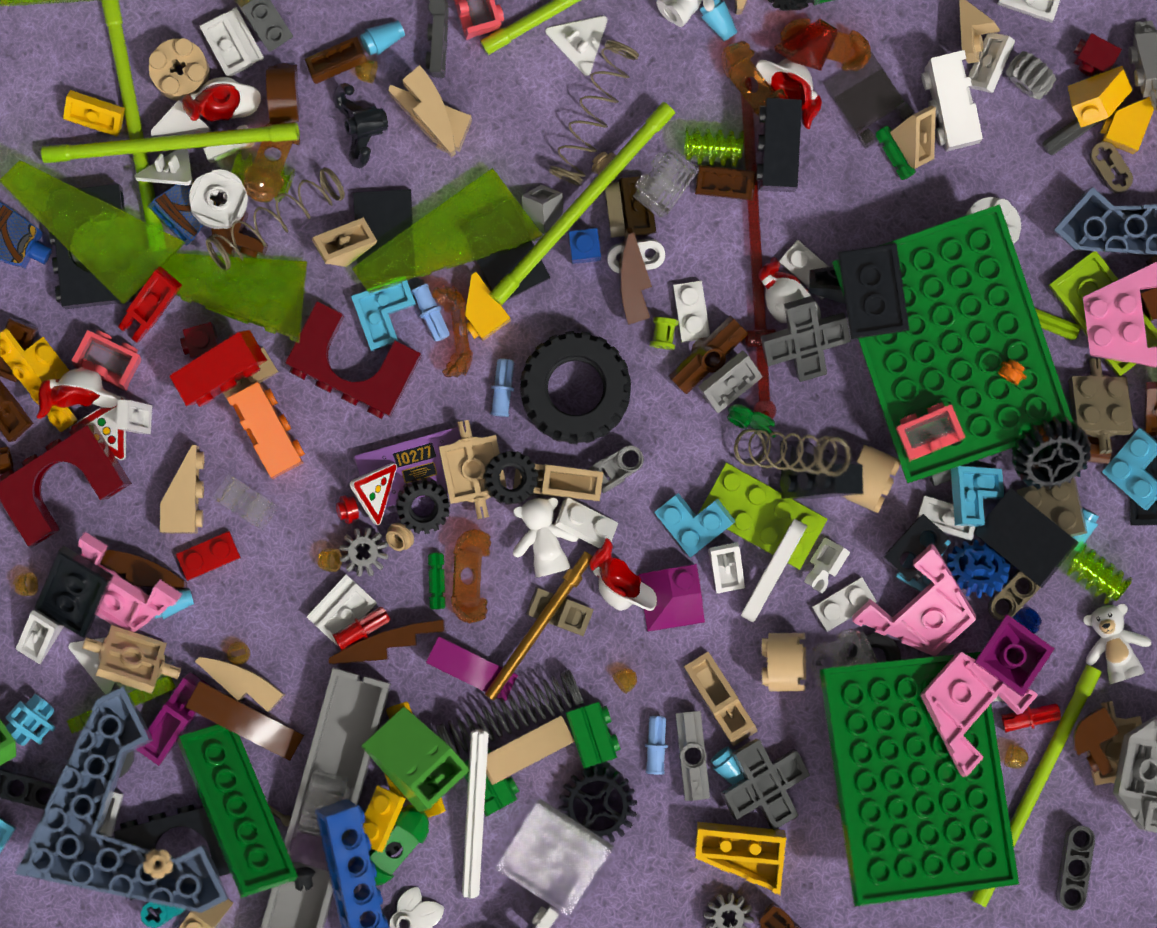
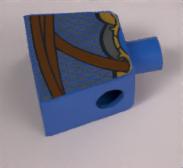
[148,178,218,246]
[0,203,52,269]

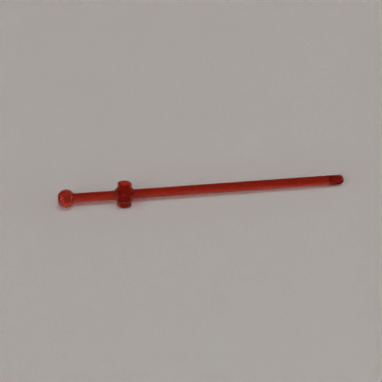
[740,76,777,419]

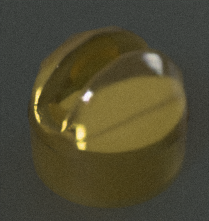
[354,59,378,84]
[316,548,342,572]
[13,572,38,596]
[227,642,251,665]
[612,668,637,694]
[1004,744,1029,769]

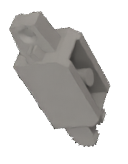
[1128,21,1157,111]

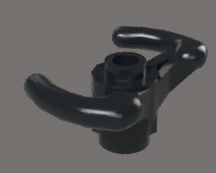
[334,83,388,168]

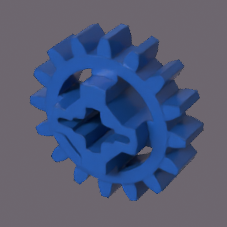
[946,540,1010,598]

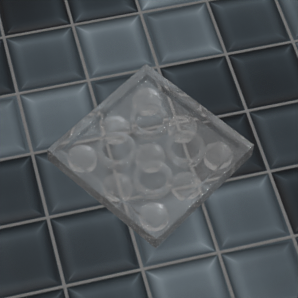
[495,798,614,916]

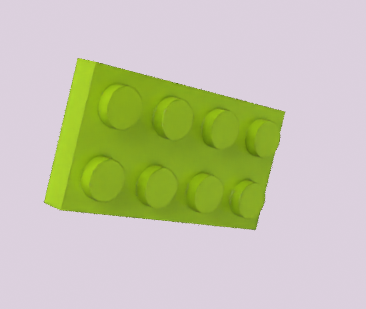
[1048,251,1157,377]
[698,463,828,570]

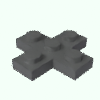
[761,296,851,382]
[720,738,810,830]

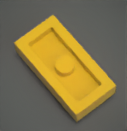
[63,90,125,137]
[362,786,406,852]

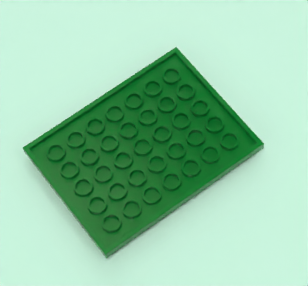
[832,204,1073,484]
[819,652,1019,907]

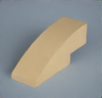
[402,65,456,158]
[513,464,604,501]
[684,651,758,746]
[195,657,286,712]
[486,715,575,785]

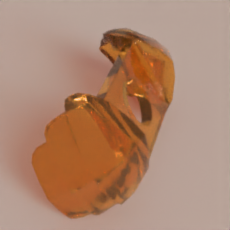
[781,18,871,71]
[721,41,790,117]
[244,122,300,202]
[432,285,473,378]
[451,529,491,624]

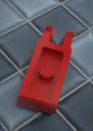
[118,266,183,343]

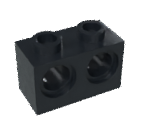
[881,514,949,582]

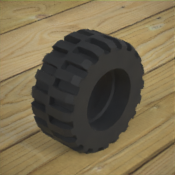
[520,331,631,444]

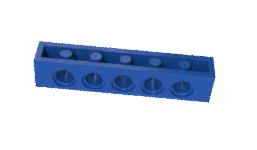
[315,799,389,928]

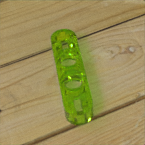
[66,676,176,734]

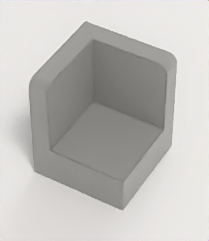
[522,185,564,234]

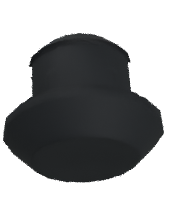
[295,867,316,891]

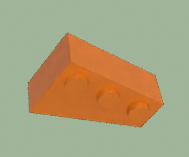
[227,382,305,479]

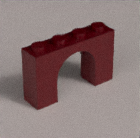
[285,301,422,419]
[0,423,132,547]

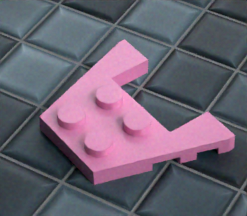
[1083,262,1157,368]
[78,532,182,632]
[852,543,976,656]
[920,652,1038,777]

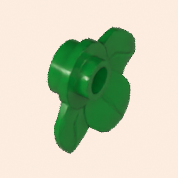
[727,404,776,438]

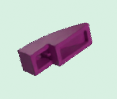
[426,637,518,701]
[136,672,210,766]

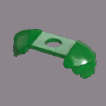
[370,804,429,886]

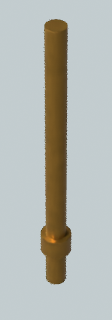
[485,551,592,701]

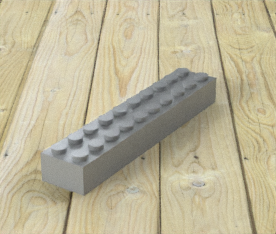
[261,668,391,928]

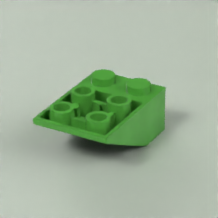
[361,707,470,812]

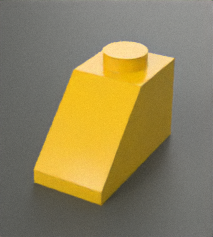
[1067,66,1132,128]
[1100,97,1154,155]
[465,272,511,341]

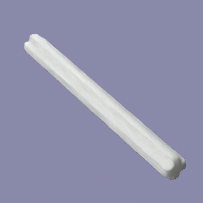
[462,729,488,898]

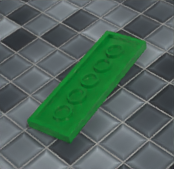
[177,724,298,898]

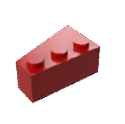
[169,330,267,407]

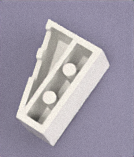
[921,50,983,152]

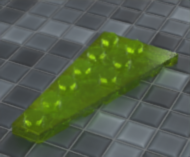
[0,160,186,304]
[351,168,543,294]
[130,251,307,343]

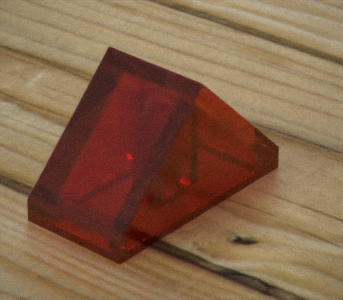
[774,19,838,71]

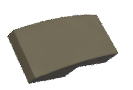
[526,587,594,636]

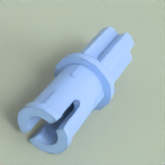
[411,284,450,342]
[490,358,514,417]
[645,715,668,775]

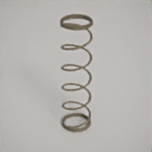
[548,40,639,185]
[206,167,345,271]
[734,429,851,476]

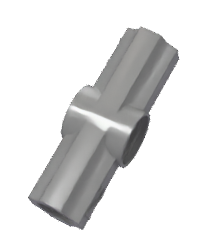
[675,711,710,801]

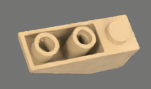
[160,445,205,534]

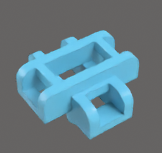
[5,694,56,746]

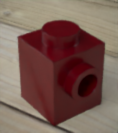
[1073,33,1122,77]
[180,322,219,360]

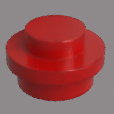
[336,495,359,524]

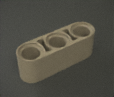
[988,570,1041,620]

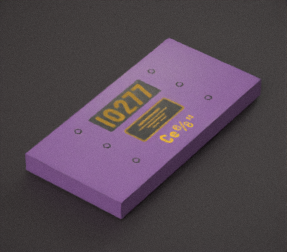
[355,425,466,508]

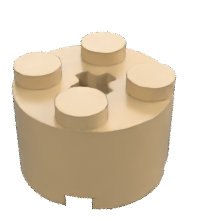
[149,38,210,101]
[842,444,901,513]
[762,633,806,692]

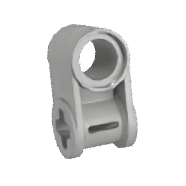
[588,446,644,494]

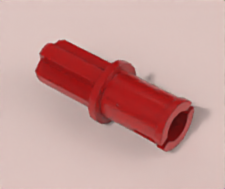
[332,607,390,650]
[1001,703,1061,733]

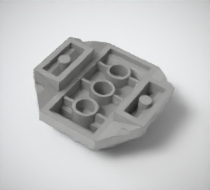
[1113,715,1157,833]

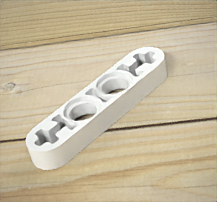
[741,518,807,623]

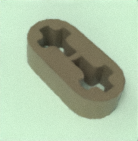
[1090,142,1133,193]
[605,182,625,238]

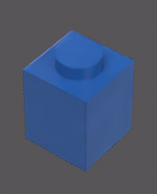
[569,228,601,264]

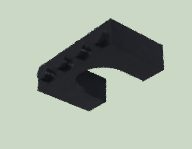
[46,184,134,309]
[113,804,231,900]

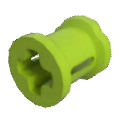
[649,317,679,350]

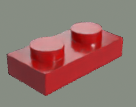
[176,531,241,581]

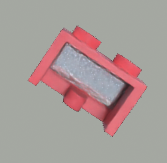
[454,0,504,40]
[71,330,141,391]
[896,402,965,462]

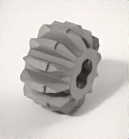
[1006,51,1056,99]
[339,528,389,577]
[704,892,754,928]

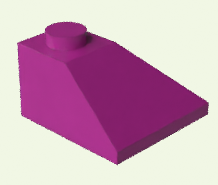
[638,564,705,632]
[974,615,1055,697]

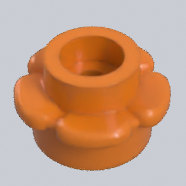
[998,359,1026,385]

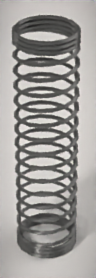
[436,669,584,756]

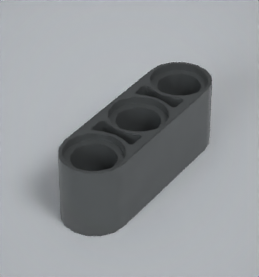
[1056,825,1095,911]

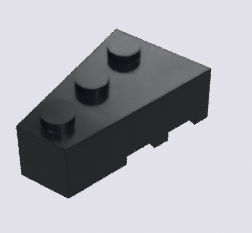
[756,98,802,192]
[780,441,863,499]

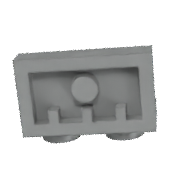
[698,350,763,413]

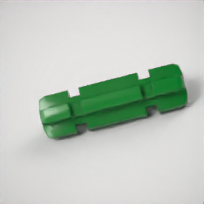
[875,126,916,180]
[428,553,446,610]

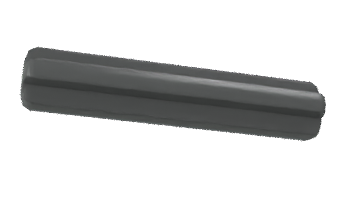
[1042,106,1119,156]

